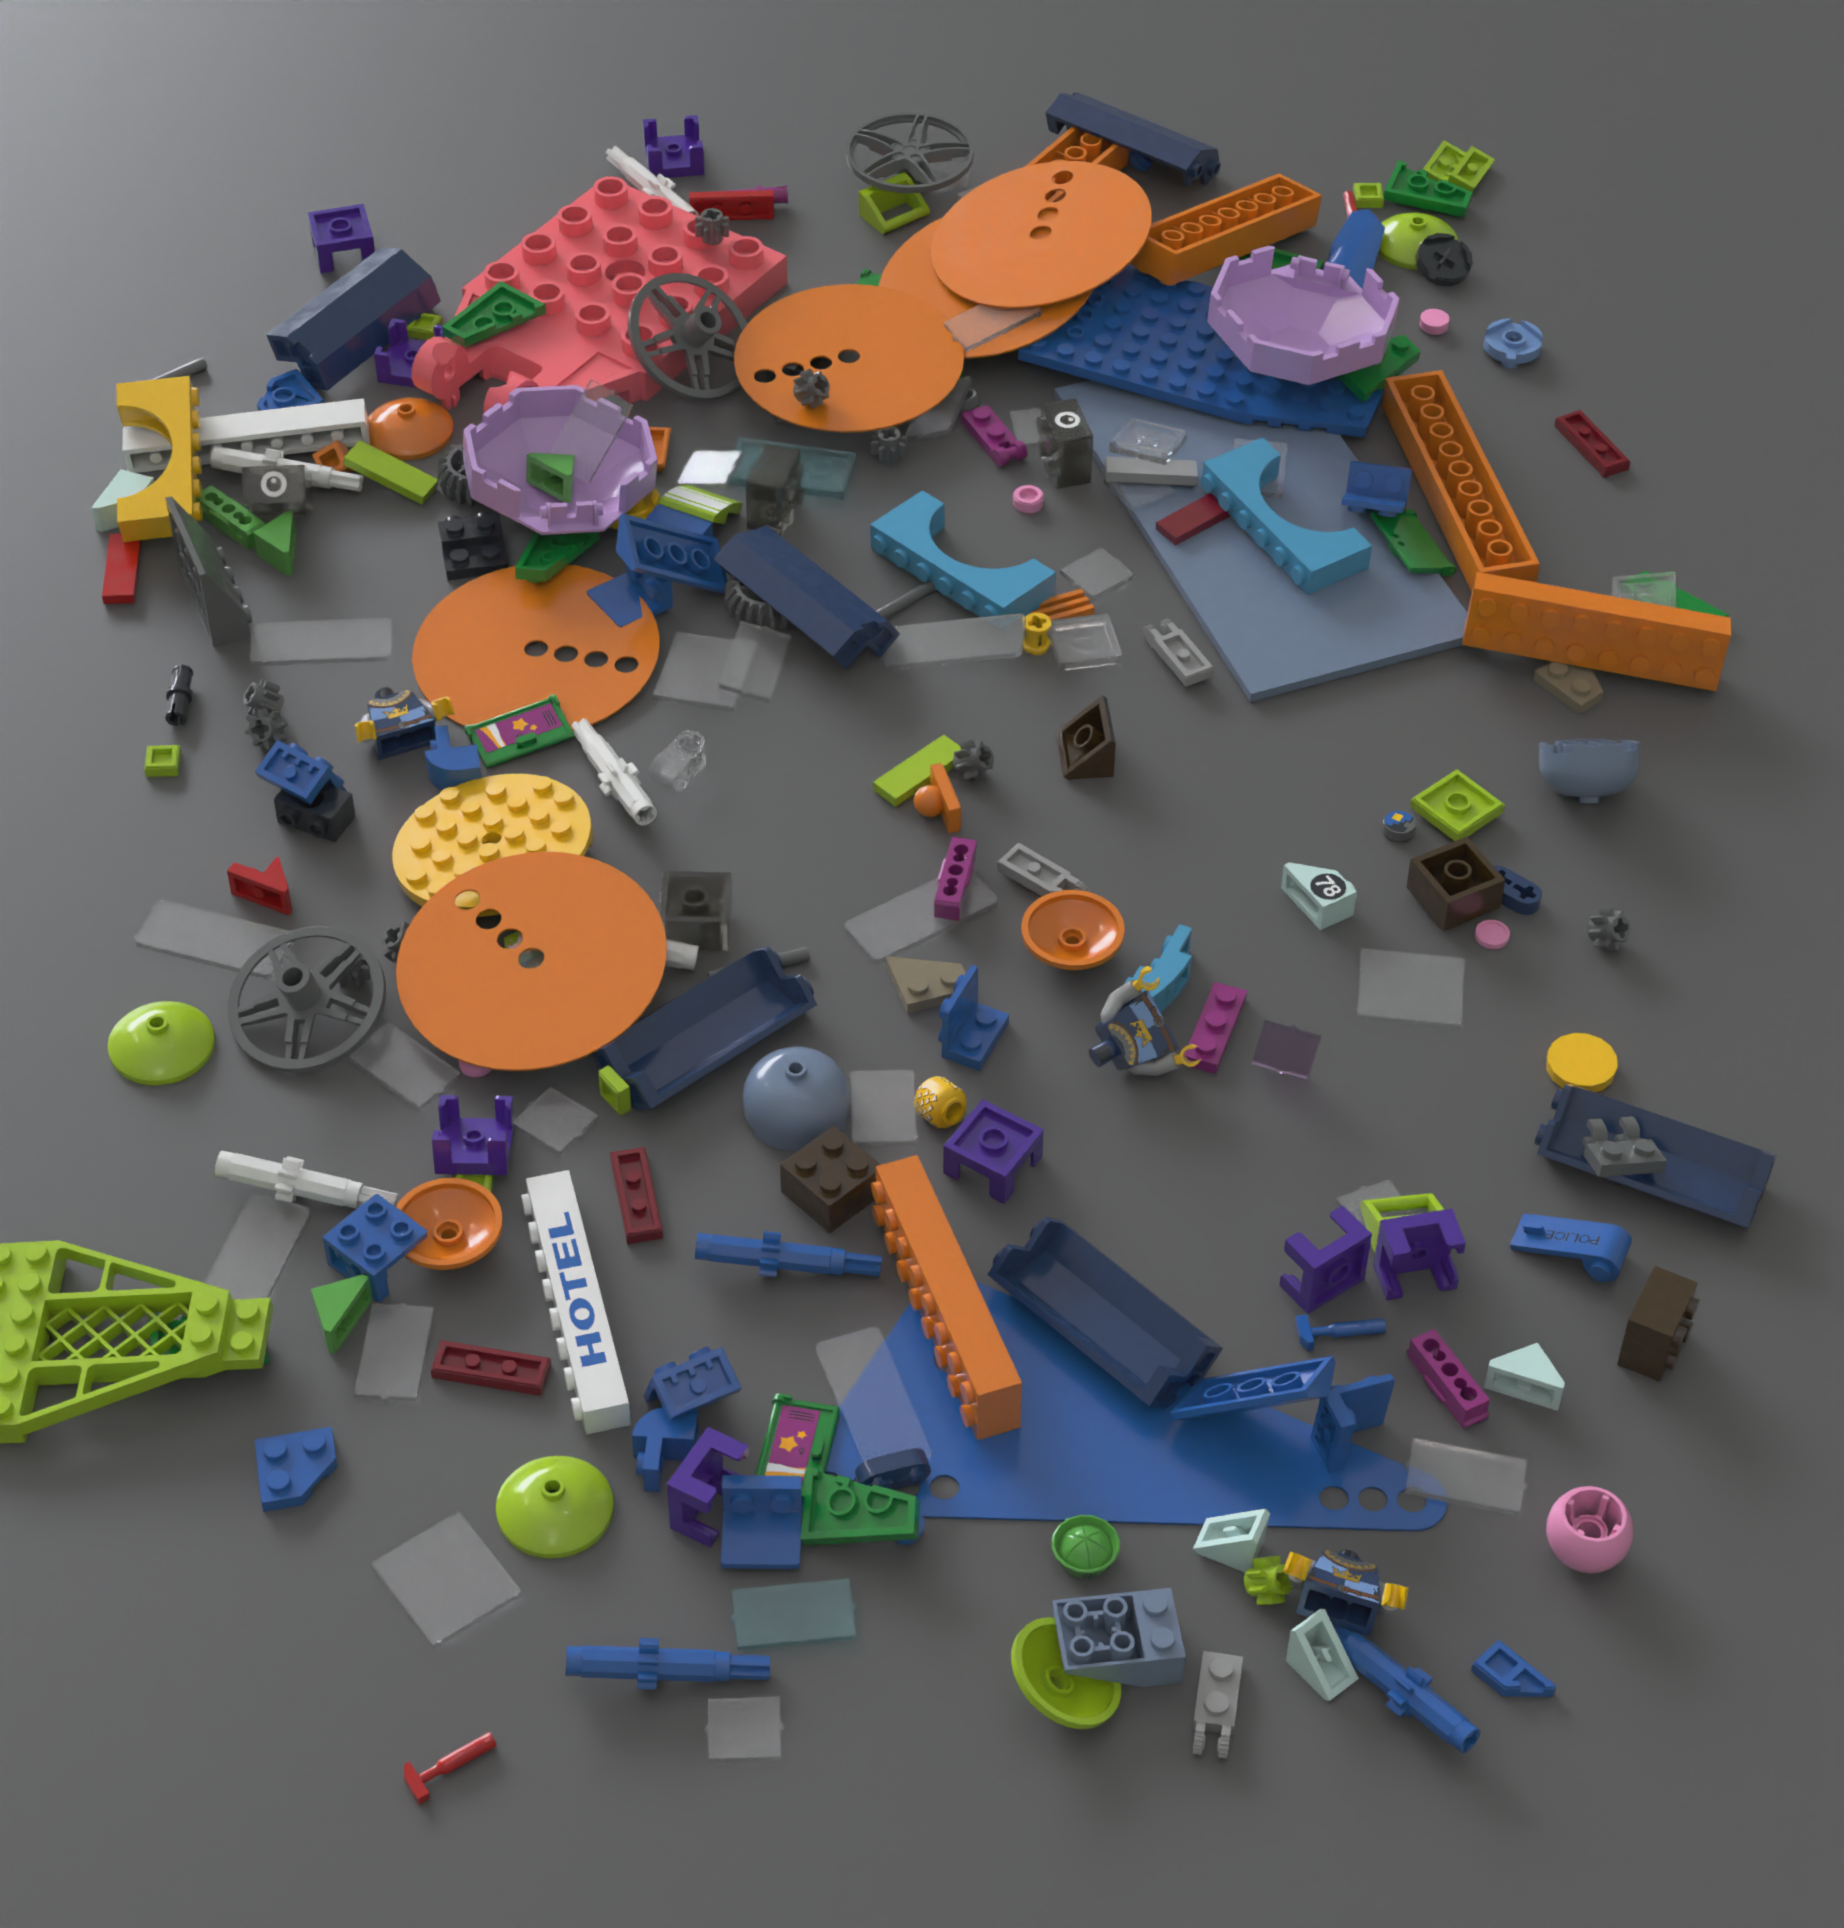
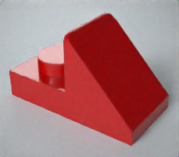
[227,856,292,915]

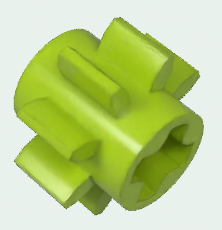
[1244,1556,1293,1605]

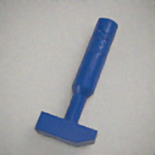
[1295,1315,1386,1351]

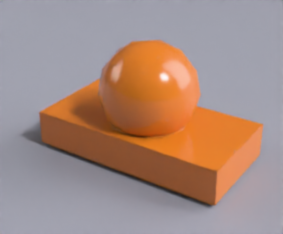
[913,763,961,833]

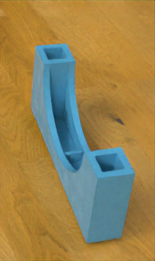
[1200,438,1372,595]
[870,490,1056,632]

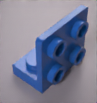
[1341,460,1412,517]
[587,564,673,627]
[255,740,346,805]
[938,964,1009,1071]
[322,1194,427,1303]
[643,1346,742,1421]
[1310,1374,1395,1473]
[721,1475,802,1569]

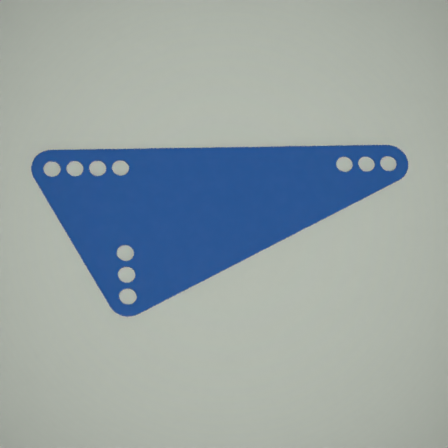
[802,1281,1447,1531]

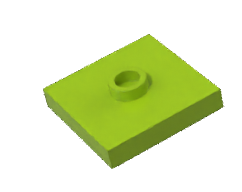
[1410,769,1505,841]

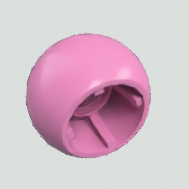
[1546,1486,1634,1574]

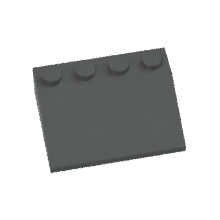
[165,496,252,647]

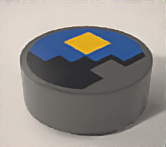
[1382,810,1416,841]

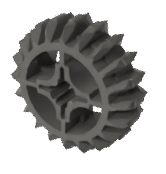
[437,440,484,507]
[725,574,794,632]

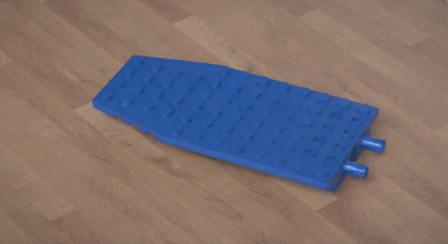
[1018,264,1394,437]

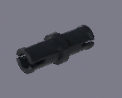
[165,664,193,726]

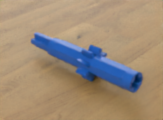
[695,1231,882,1277]
[1332,1624,1481,1754]
[565,1638,770,1690]

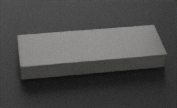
[1105,456,1198,486]

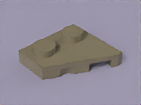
[1533,661,1603,714]
[886,956,966,1014]

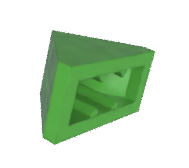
[526,453,575,503]
[253,511,296,575]
[311,1274,373,1354]

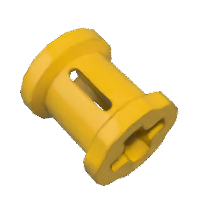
[1022,612,1051,655]

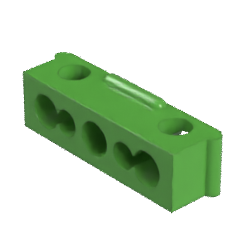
[197,485,266,550]

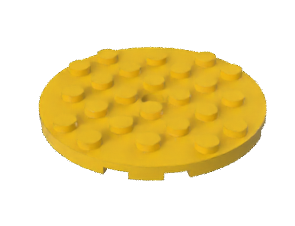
[392,774,593,917]

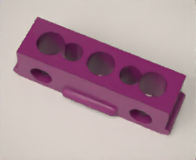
[934,837,977,921]
[1406,1329,1490,1428]

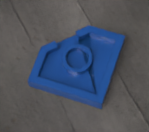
[257,369,324,411]
[254,1426,338,1512]

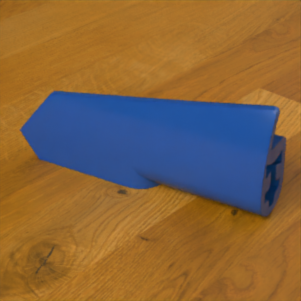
[1322,209,1385,289]

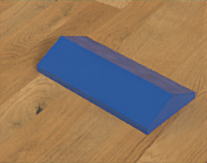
[616,514,728,594]
[1170,1356,1336,1420]

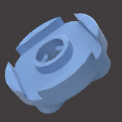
[1483,319,1543,368]

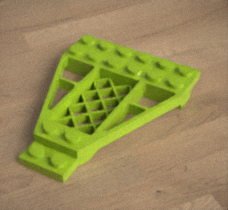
[0,1240,274,1444]

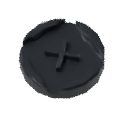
[1415,233,1473,286]

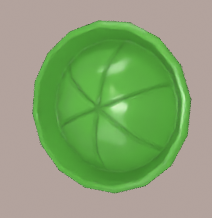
[1051,1515,1120,1578]

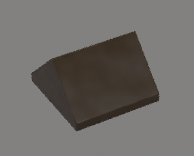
[1055,695,1116,780]

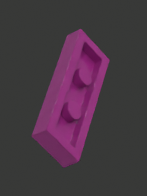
[1183,982,1247,1074]

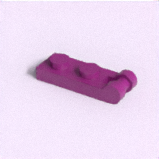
[961,404,1028,467]

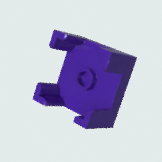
[643,115,705,178]
[307,204,375,274]
[374,318,445,388]
[432,1095,515,1175]
[943,1099,1044,1204]
[1279,1205,1372,1314]
[1373,1208,1466,1301]
[667,1427,749,1548]

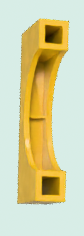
[116,376,203,542]

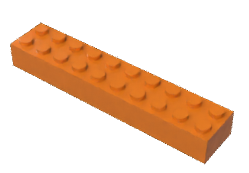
[1382,370,1540,592]

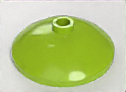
[1378,212,1458,270]
[108,1001,215,1085]
[496,1456,614,1558]
[1011,1617,1121,1729]

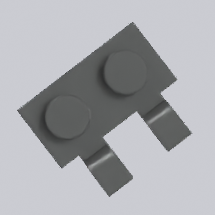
[1582,1116,1667,1177]

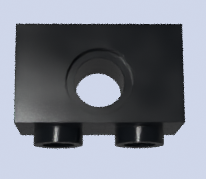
[274,784,356,842]

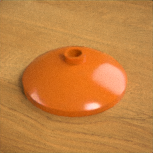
[368,397,454,460]
[1021,890,1125,970]
[396,1178,503,1270]

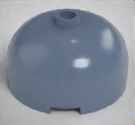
[1539,739,1640,803]
[743,1047,850,1151]

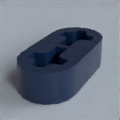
[1494,866,1542,915]
[855,1448,931,1490]

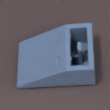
[1051,1588,1186,1687]

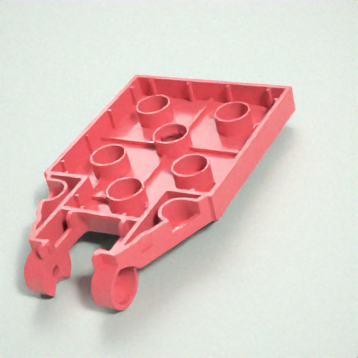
[411,176,787,413]

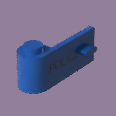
[1510,1213,1632,1282]

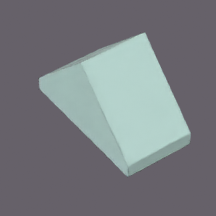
[1484,1342,1565,1411]
[1193,1509,1270,1572]
[1286,1609,1359,1701]

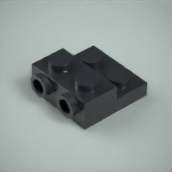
[438,512,509,581]

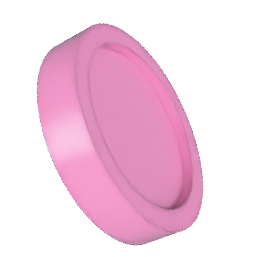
[1475,920,1510,949]

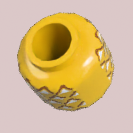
[914,1076,967,1129]

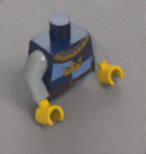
[354,687,455,760]
[1089,966,1202,1076]
[1283,1550,1409,1636]

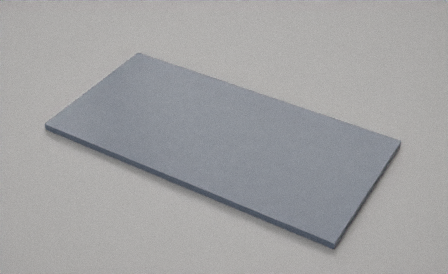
[1054,380,1467,702]

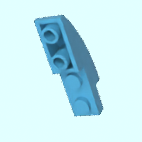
[1125,924,1192,1013]

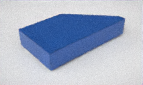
[1471,1639,1557,1697]

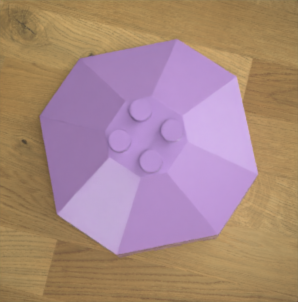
[1207,246,1400,385]
[463,385,657,535]

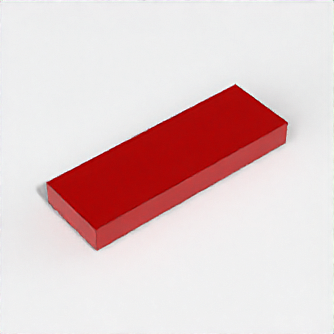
[689,190,774,220]
[102,533,142,604]

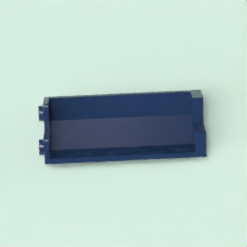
[1045,92,1221,187]
[266,247,441,391]
[713,526,900,669]
[592,946,818,1110]
[1534,1084,1777,1228]
[987,1217,1223,1408]

